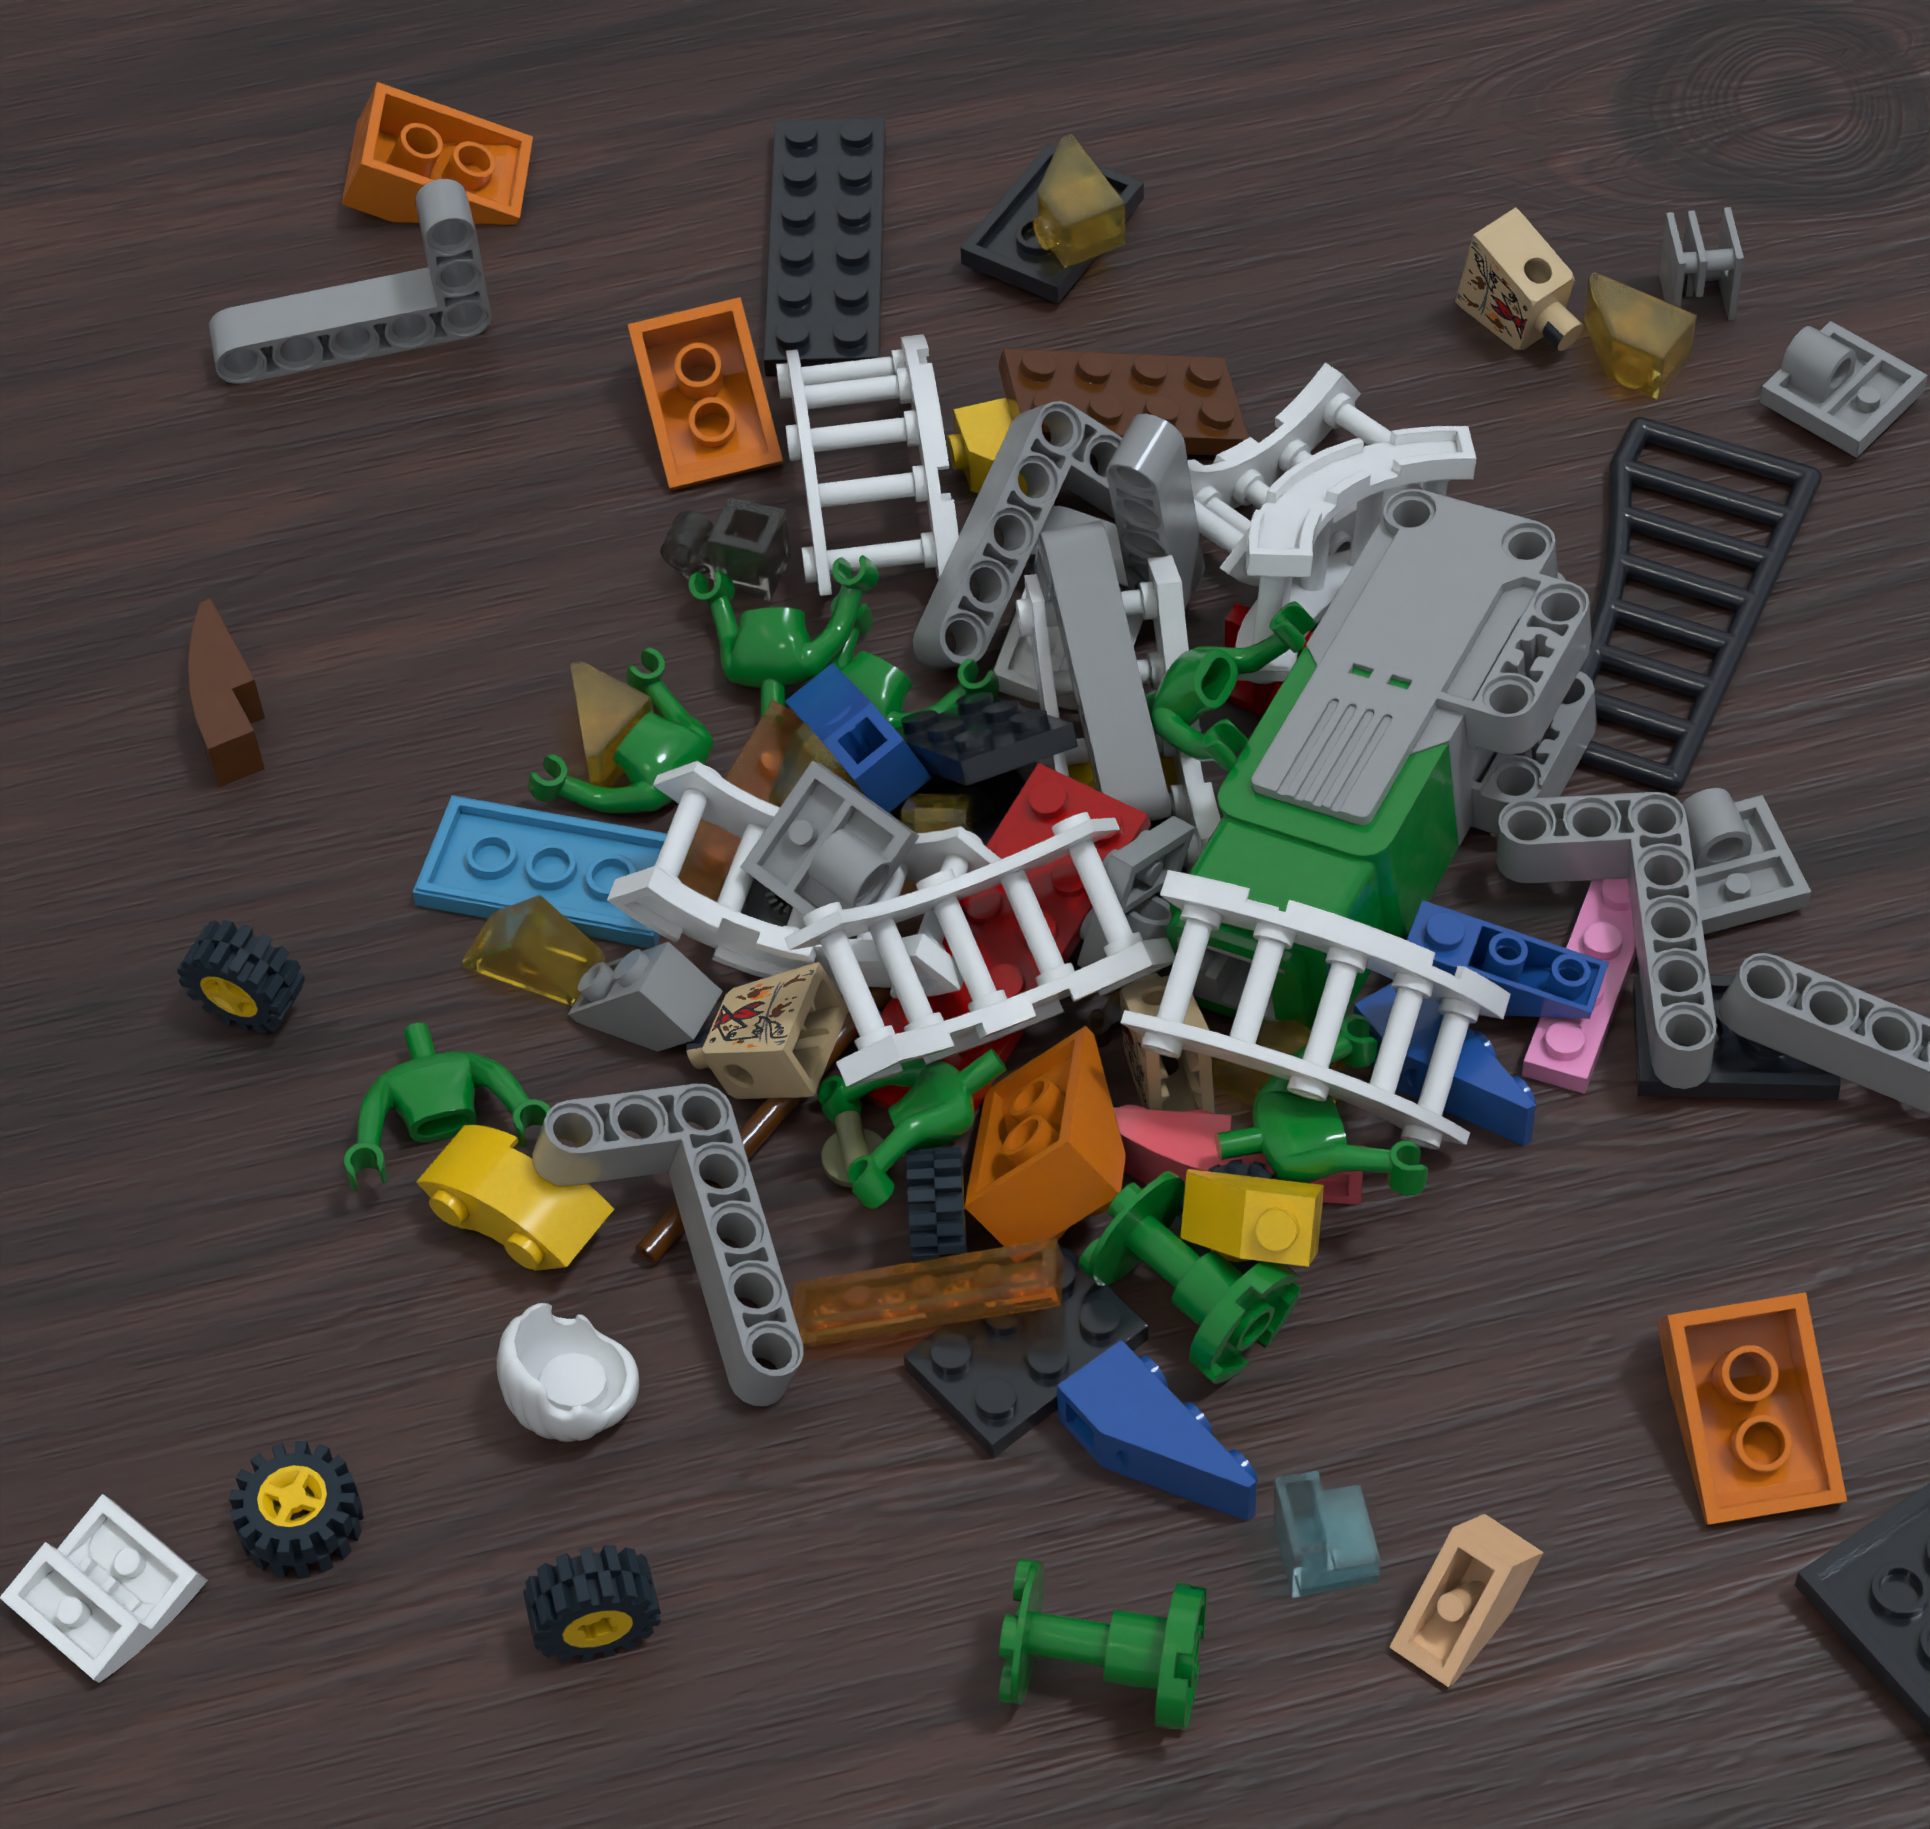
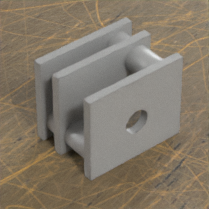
[1658,207,1744,325]

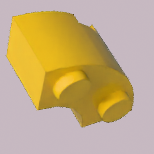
[416,1125,614,1271]

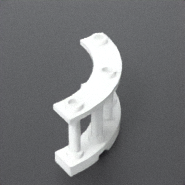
[776,334,959,596]
[1188,363,1423,586]
[1235,426,1477,684]
[1016,555,1221,872]
[607,761,1001,998]
[784,812,1175,1087]
[1120,870,1511,1149]

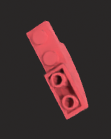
[1113,1105,1364,1205]

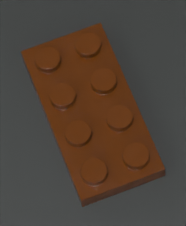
[998,348,1249,455]

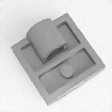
[1760,321,1928,458]
[740,760,919,939]
[1682,788,1811,934]
[1077,816,1195,973]

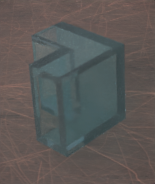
[1273,1470,1381,1598]

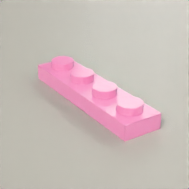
[1522,878,1637,1094]

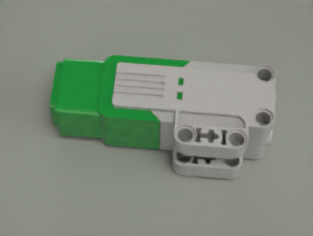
[1165,489,1597,1040]

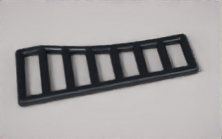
[1579,417,1822,792]

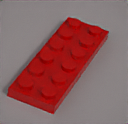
[841,763,1151,1146]

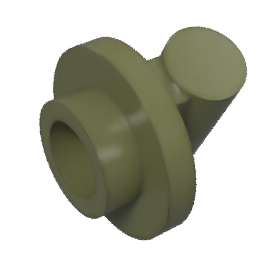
[821,1111,883,1188]

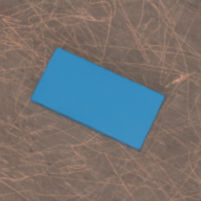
[412,795,691,948]

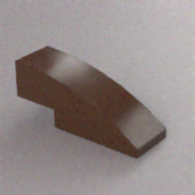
[188,598,265,787]

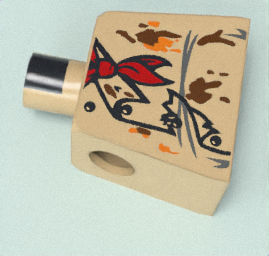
[1455,207,1584,351]
[686,962,849,1099]
[1119,972,1215,1114]

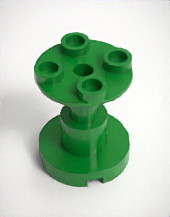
[1078,1171,1301,1384]
[999,1558,1208,1731]

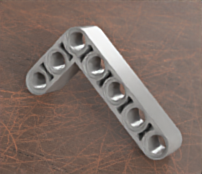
[208,179,491,384]
[913,401,1122,671]
[1025,414,1205,620]
[1034,520,1171,821]
[1496,792,1717,1089]
[1719,953,1930,1114]
[532,1084,804,1406]

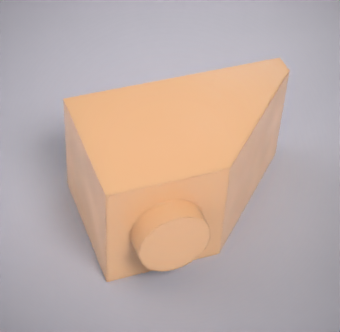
[1389,1514,1544,1687]

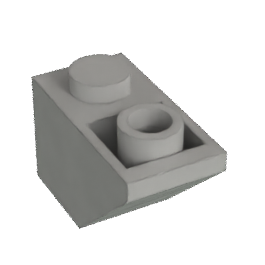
[568,942,723,1052]

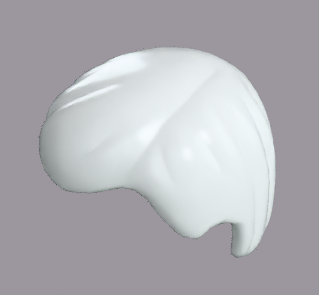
[496,1303,639,1442]

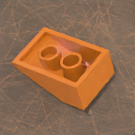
[341,82,533,225]
[628,297,783,491]
[964,1026,1126,1259]
[1656,1292,1847,1525]

